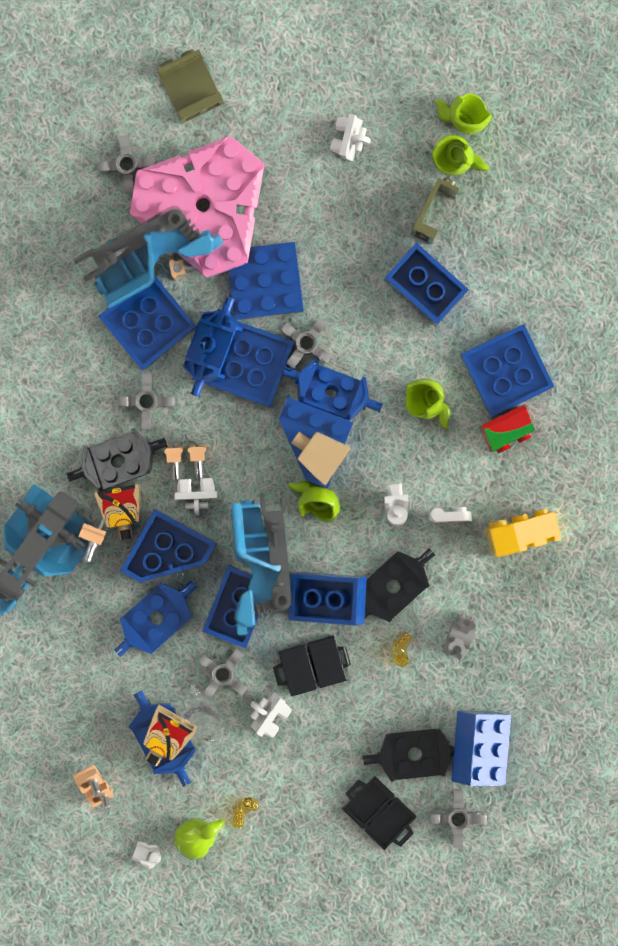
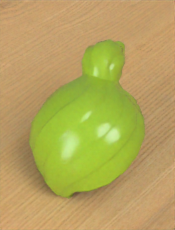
[434,93,492,134]
[431,135,490,176]
[405,378,451,429]
[288,480,340,522]
[174,818,225,860]

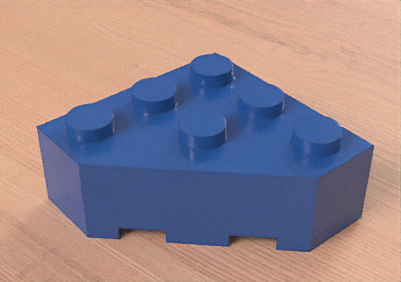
[279,397,353,488]
[120,509,217,582]

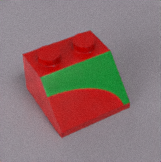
[479,404,535,454]

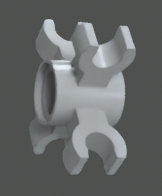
[98,136,156,194]
[281,318,332,369]
[118,373,175,430]
[444,610,478,661]
[197,648,248,700]
[429,789,487,848]

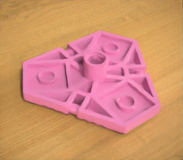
[129,136,264,278]

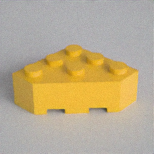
[484,508,561,557]

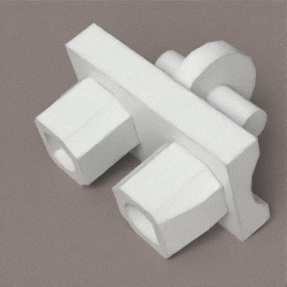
[330,114,371,161]
[175,478,218,516]
[384,484,409,526]
[250,692,292,738]

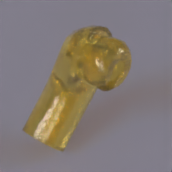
[391,631,413,667]
[232,797,259,828]

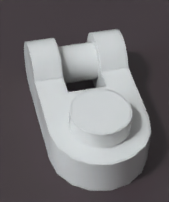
[429,507,472,523]

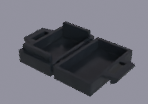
[273,636,351,697]
[343,776,416,850]

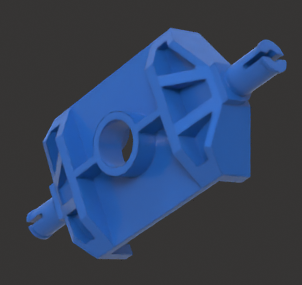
[183,296,243,397]
[282,359,383,421]
[114,580,198,657]
[128,690,196,787]

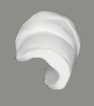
[131,841,161,869]

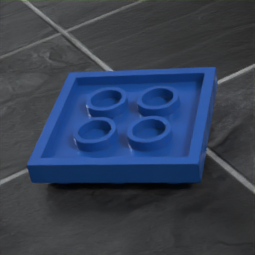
[228,242,304,320]
[98,275,197,371]
[205,321,294,408]
[461,324,555,417]

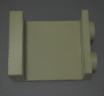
[157,49,224,124]
[411,177,460,244]

